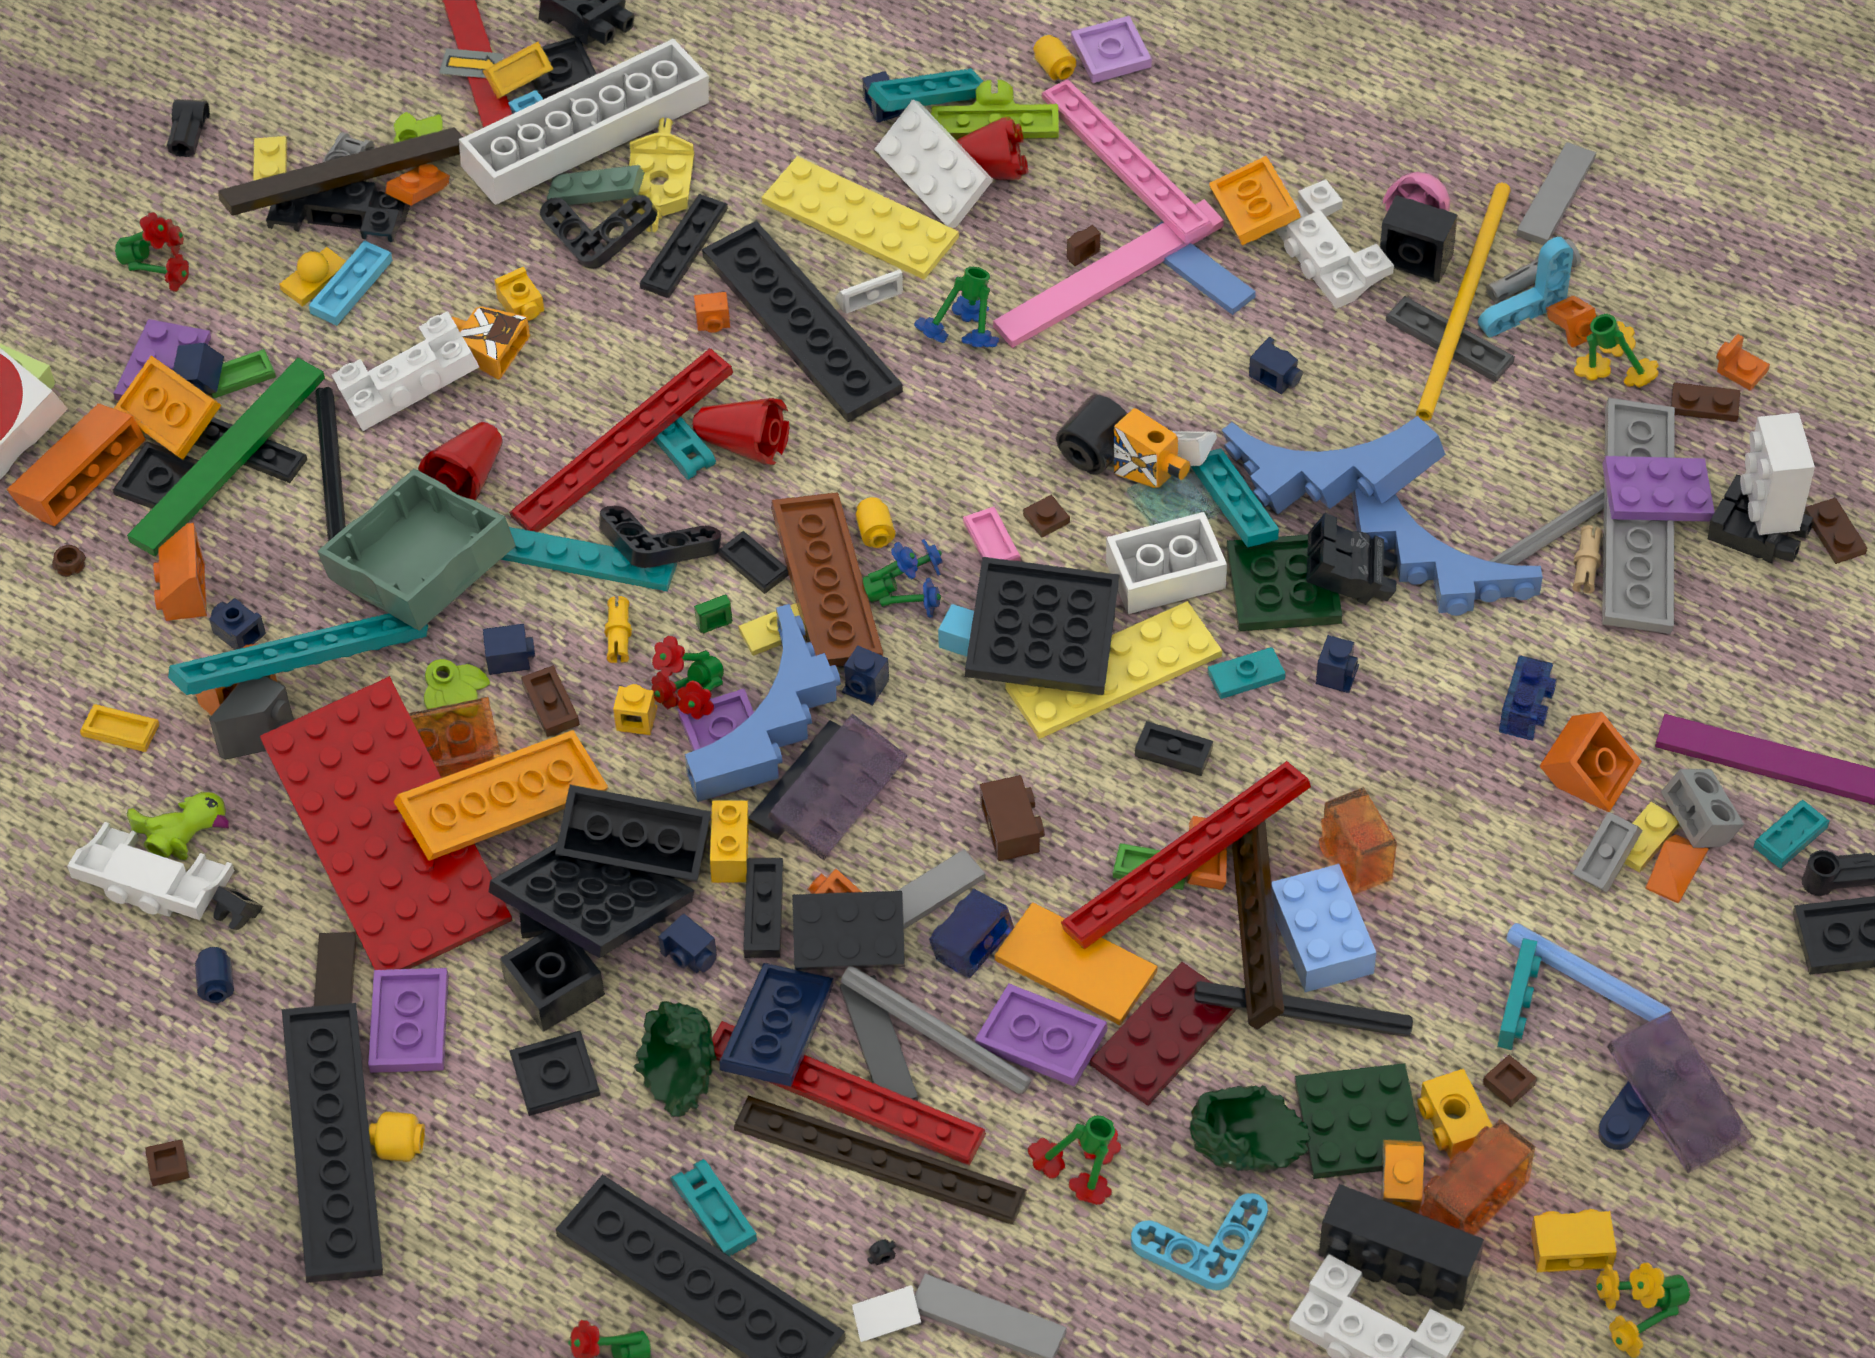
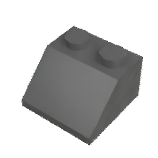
[209,676,294,760]

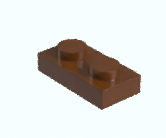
[1671,382,1741,422]
[1804,497,1868,564]
[521,665,580,737]

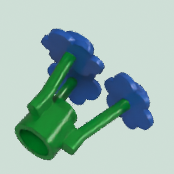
[863,539,943,618]

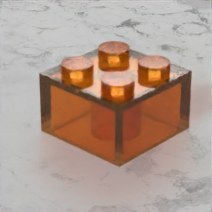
[1319,787,1397,895]

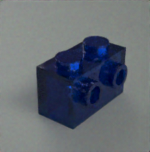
[1499,655,1557,741]
[929,889,1014,979]

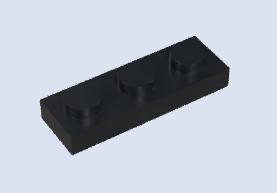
[743,858,784,958]

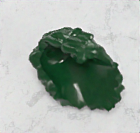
[634,1001,716,1117]
[1189,1085,1311,1173]

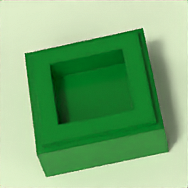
[694,594,733,634]

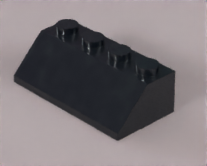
[555,785,711,882]

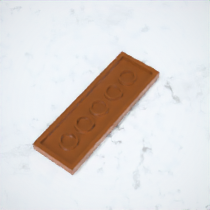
[771,492,883,667]

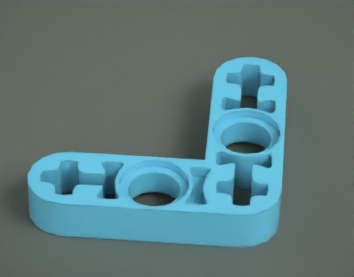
[1477,237,1574,338]
[1131,1193,1268,1291]

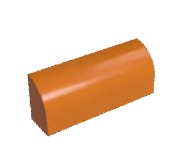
[7,403,146,526]

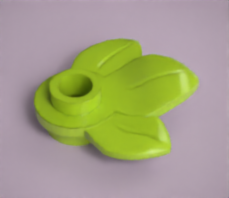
[393,112,443,143]
[424,659,490,717]

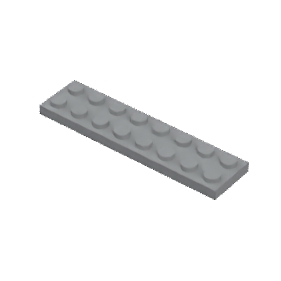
[1602,398,1675,634]

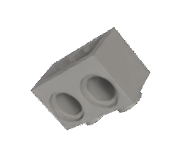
[1661,769,1744,848]

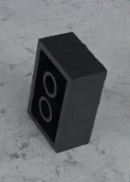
[792,891,905,971]

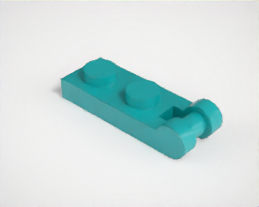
[653,416,716,480]
[670,1159,757,1256]

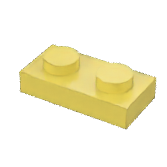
[253,136,287,181]
[1624,802,1680,873]

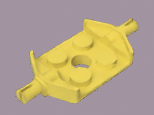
[623,118,694,232]

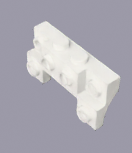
[1275,179,1394,309]
[332,311,479,431]
[67,822,234,920]
[1289,1254,1465,1358]

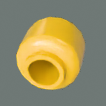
[369,1111,425,1162]

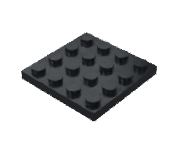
[964,557,1120,695]
[489,842,694,958]

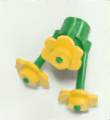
[1574,314,1659,388]
[1596,1262,1690,1358]

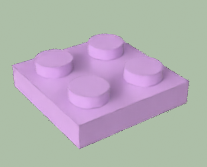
[1071,16,1152,83]

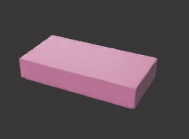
[963,507,1021,562]

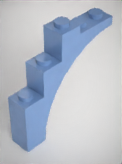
[1222,416,1446,514]
[1351,487,1543,616]
[685,604,841,802]

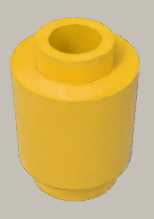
[1033,35,1077,80]
[855,497,895,548]

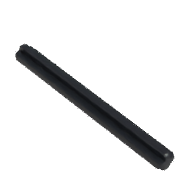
[315,386,346,541]
[1194,981,1413,1037]

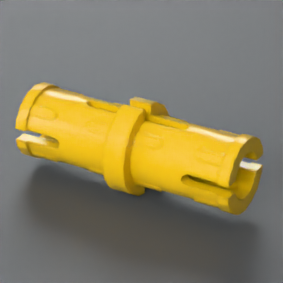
[604,596,632,663]

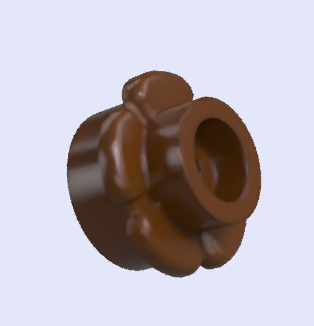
[52,545,86,577]

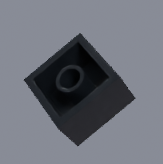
[1380,195,1458,283]
[500,929,605,1032]

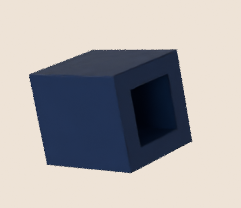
[173,343,224,394]
[483,624,536,675]

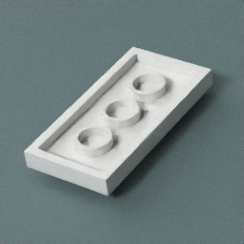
[875,100,993,228]

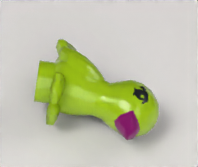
[127,792,229,860]

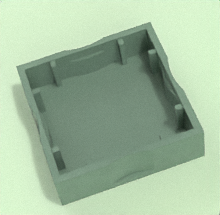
[317,469,516,630]

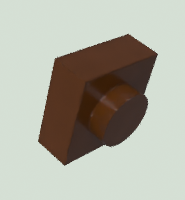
[1067,224,1101,266]
[1023,495,1070,538]
[1483,1054,1537,1107]
[145,1139,190,1186]

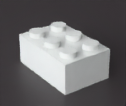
[1740,413,1815,535]
[1106,512,1227,615]

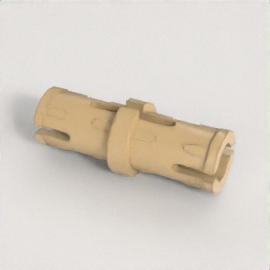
[1572,525,1603,594]

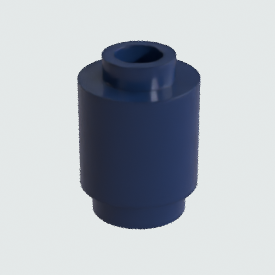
[195,947,234,1003]

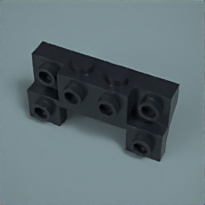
[266,181,410,242]

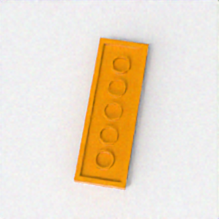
[393,730,608,861]

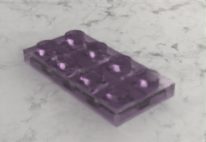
[768,713,908,860]
[1607,1011,1753,1173]

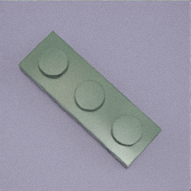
[547,165,645,205]

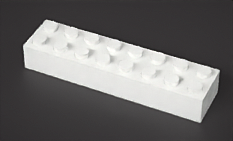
[459,38,709,205]

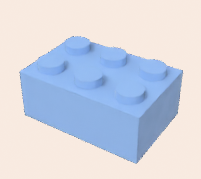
[1272,864,1376,992]

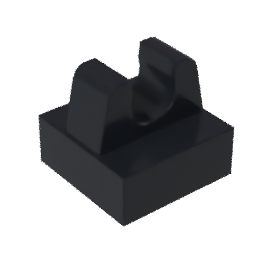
[212,886,263,930]

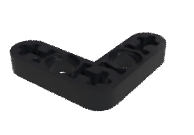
[540,195,657,269]
[599,506,721,568]

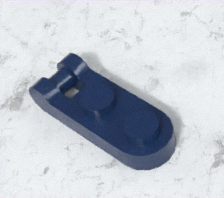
[1598,1057,1677,1150]

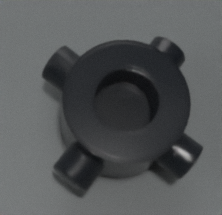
[867,1239,897,1265]

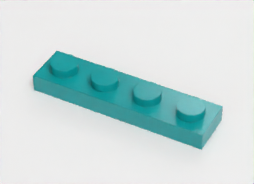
[868,68,984,112]
[1190,448,1279,547]

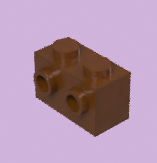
[980,775,1045,861]

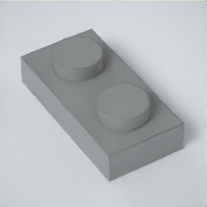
[1573,811,1643,893]

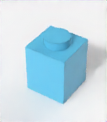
[938,604,974,657]

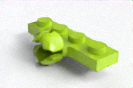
[931,79,1059,140]

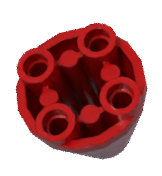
[956,116,1028,180]

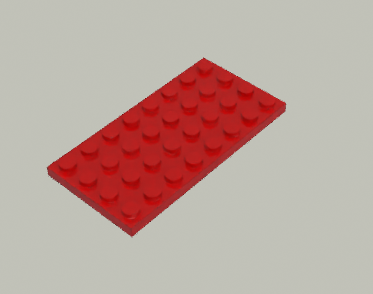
[260,676,513,970]

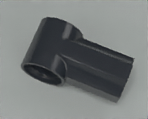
[167,99,210,157]
[1802,850,1875,896]

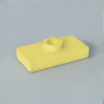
[738,603,805,656]

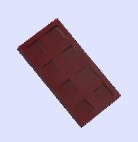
[1090,962,1237,1106]

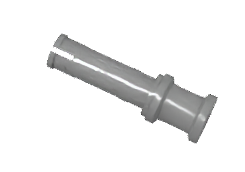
[1486,239,1581,304]

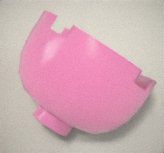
[1383,172,1450,216]

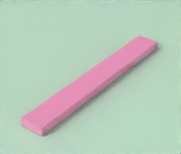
[1042,79,1213,244]
[993,199,1224,348]

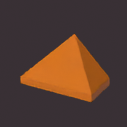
[1645,834,1709,904]

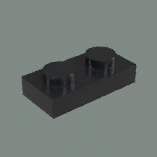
[1135,721,1213,776]

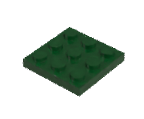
[1226,534,1343,632]
[1294,1063,1426,1179]

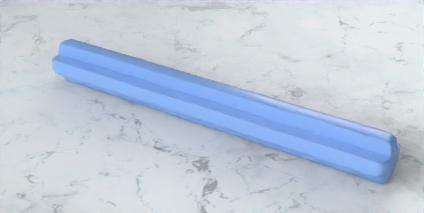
[1506,923,1672,1027]

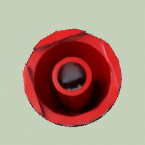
[692,398,790,465]
[418,422,503,501]

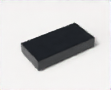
[718,531,789,594]

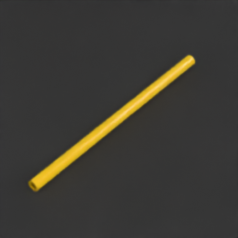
[1416,182,1511,421]

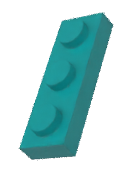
[1497,938,1542,1050]

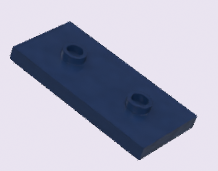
[720,963,834,1087]

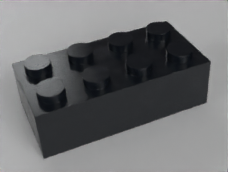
[1318,1184,1484,1311]

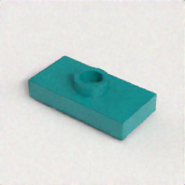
[1207,647,1286,699]
[1753,799,1830,869]

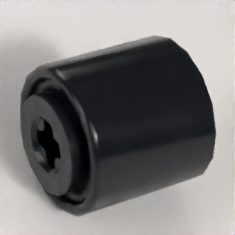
[1056,395,1128,475]

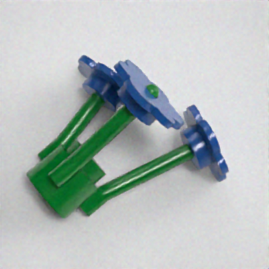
[914,266,999,347]

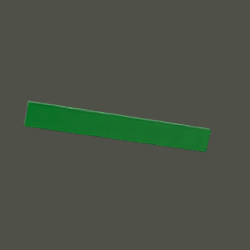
[127,357,325,557]

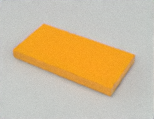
[995,902,1158,1026]

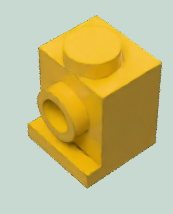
[494,267,544,321]
[613,684,658,735]

